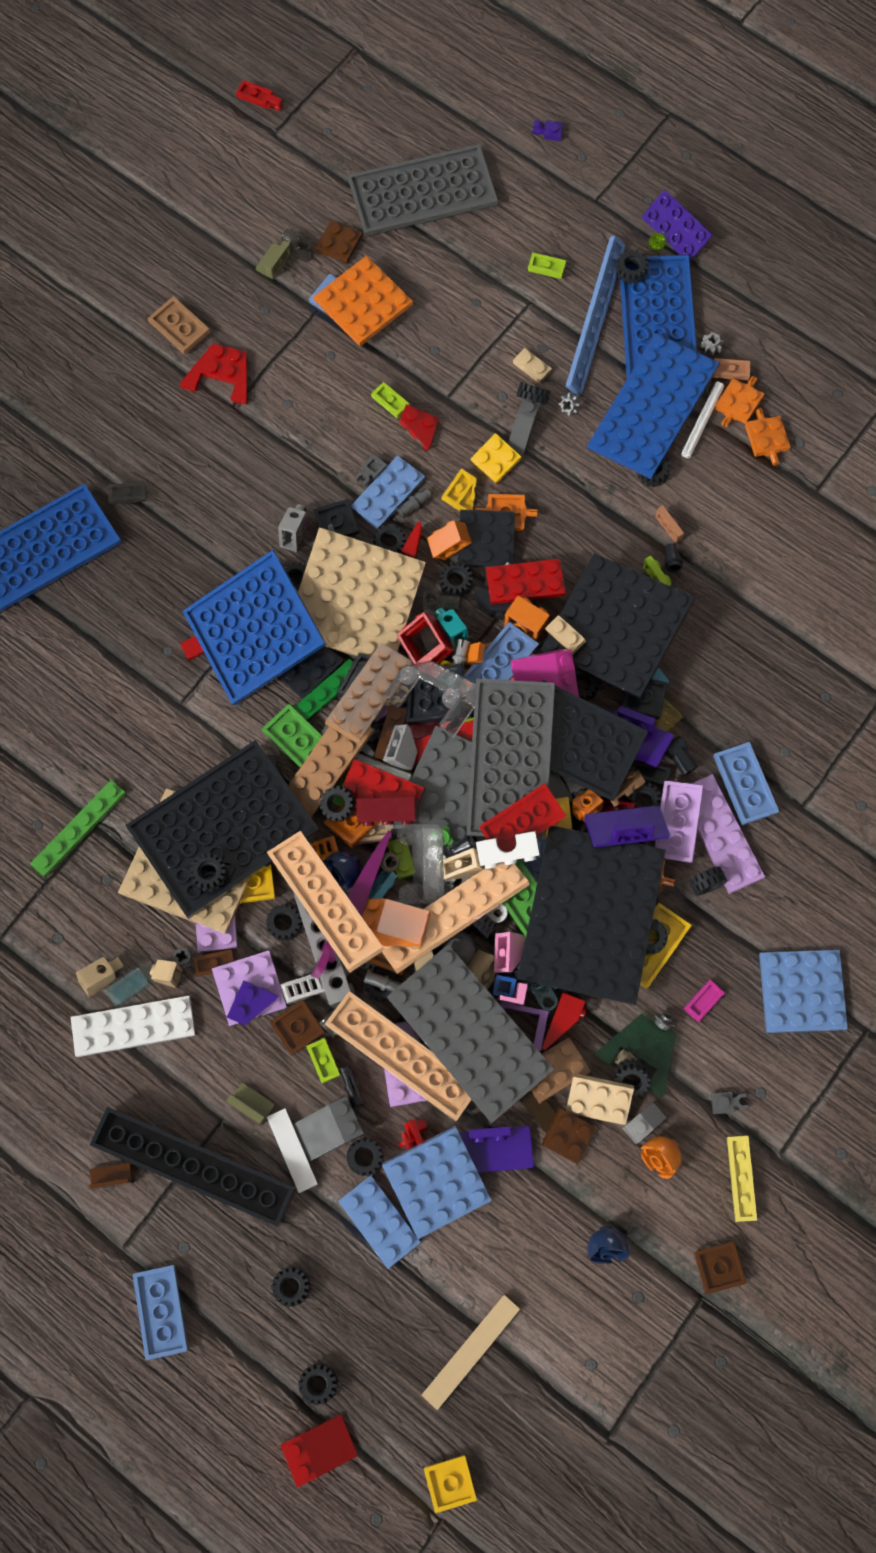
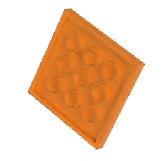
[313,255,413,346]

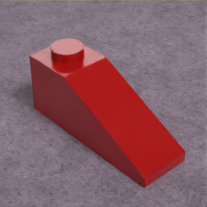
[541,993,587,1052]

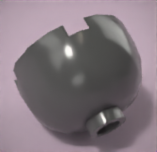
[437,930,476,966]

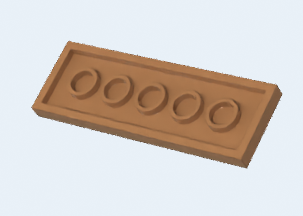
[325,643,413,743]
[288,726,375,819]

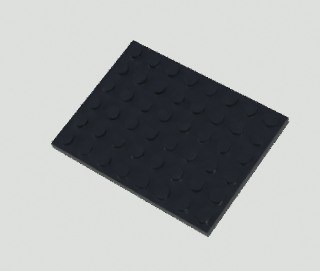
[125,740,320,919]
[517,826,666,1006]

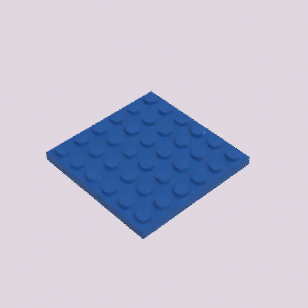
[183,550,327,705]

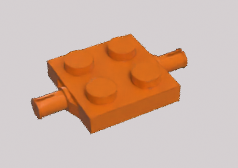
[715,376,765,428]
[745,408,791,466]
[475,494,537,531]

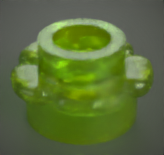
[648,233,665,250]

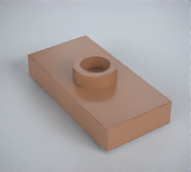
[655,505,684,544]

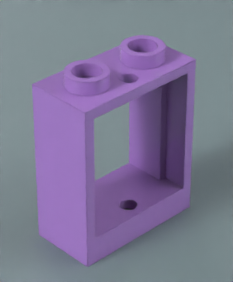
[500,1001,549,1052]

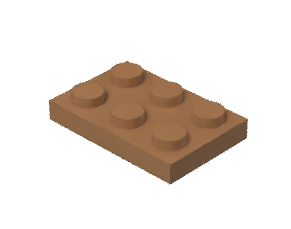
[148,296,210,355]
[531,1037,591,1104]

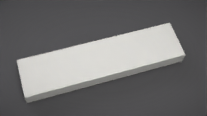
[267,1109,318,1193]

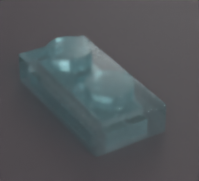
[105,967,150,1007]

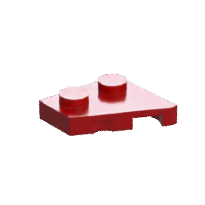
[399,404,439,450]

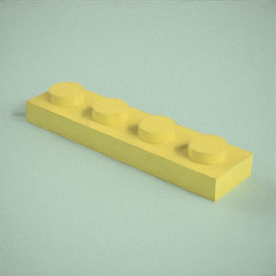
[727,1136,757,1222]

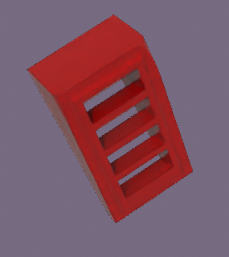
[401,521,422,559]

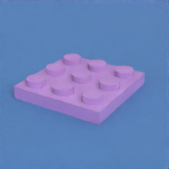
[212,951,287,1026]

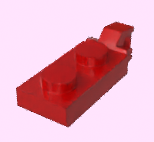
[235,80,283,111]

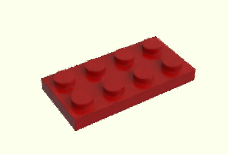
[486,559,565,605]
[343,759,425,805]
[479,783,566,852]

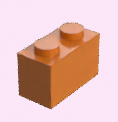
[427,520,472,560]

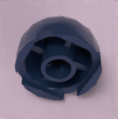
[323,851,361,891]
[587,1226,630,1264]

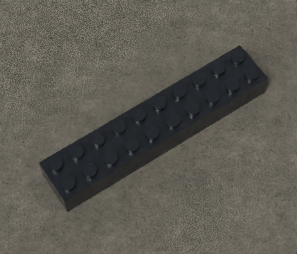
[90,1107,296,1227]

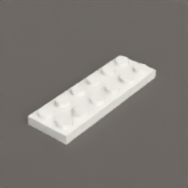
[71,996,196,1057]

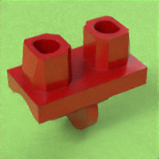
[399,1119,430,1150]

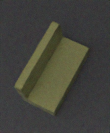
[256,240,291,279]
[226,1083,275,1125]

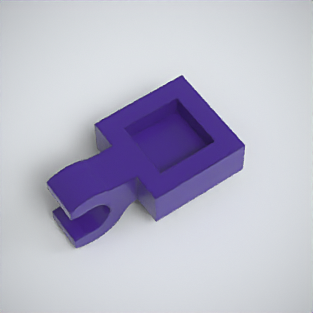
[533,120,563,141]

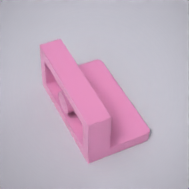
[496,983,528,1005]

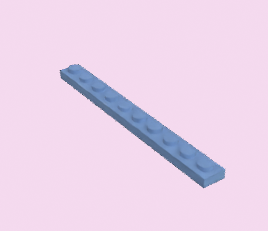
[565,235,626,396]

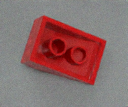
[280,1414,358,1488]

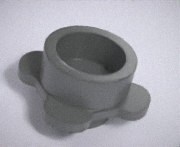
[654,1012,677,1031]

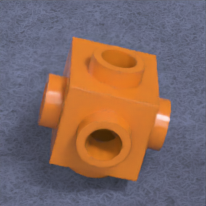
[572,789,603,824]

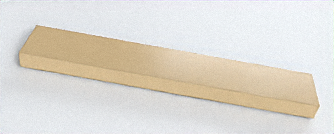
[422,1295,520,1410]

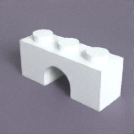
[476,831,540,869]

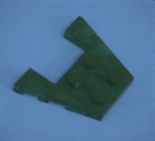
[594,1014,676,1097]

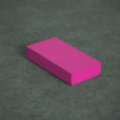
[683,979,725,1022]

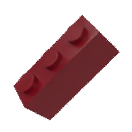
[356,797,419,826]

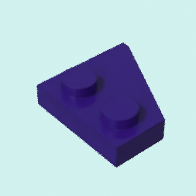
[227,980,279,1025]

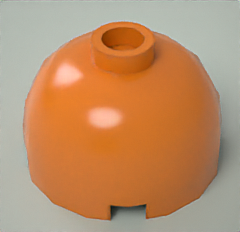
[641,1136,682,1179]

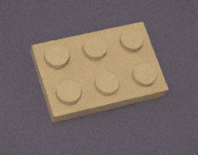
[566,1073,634,1125]

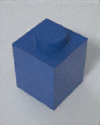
[491,973,516,998]

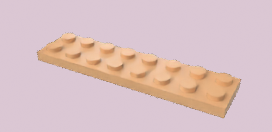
[267,831,384,973]
[382,862,530,973]
[325,991,471,1121]

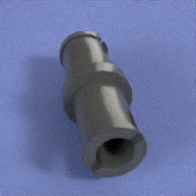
[396,487,432,518]
[364,970,402,992]

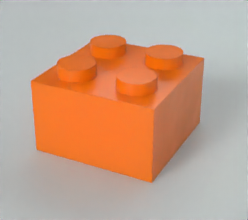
[504,596,550,643]

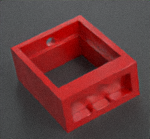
[397,612,455,671]

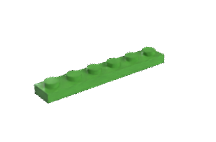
[30,780,126,878]

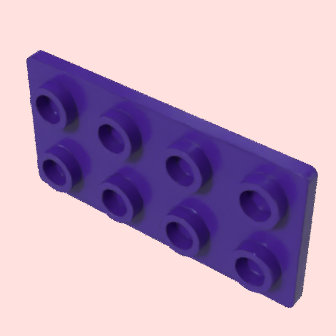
[642,190,712,262]
[605,706,674,767]
[584,806,670,847]
[459,1126,534,1173]

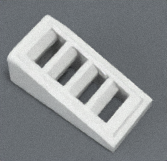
[281,975,325,1005]

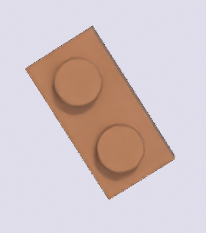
[713,359,750,380]

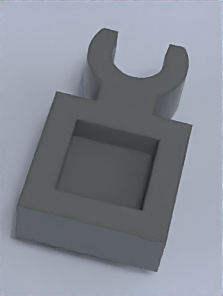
[356,454,387,487]
[711,1092,748,1115]

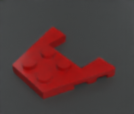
[180,343,247,405]

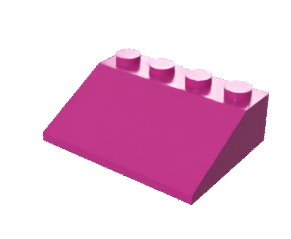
[511,649,579,697]

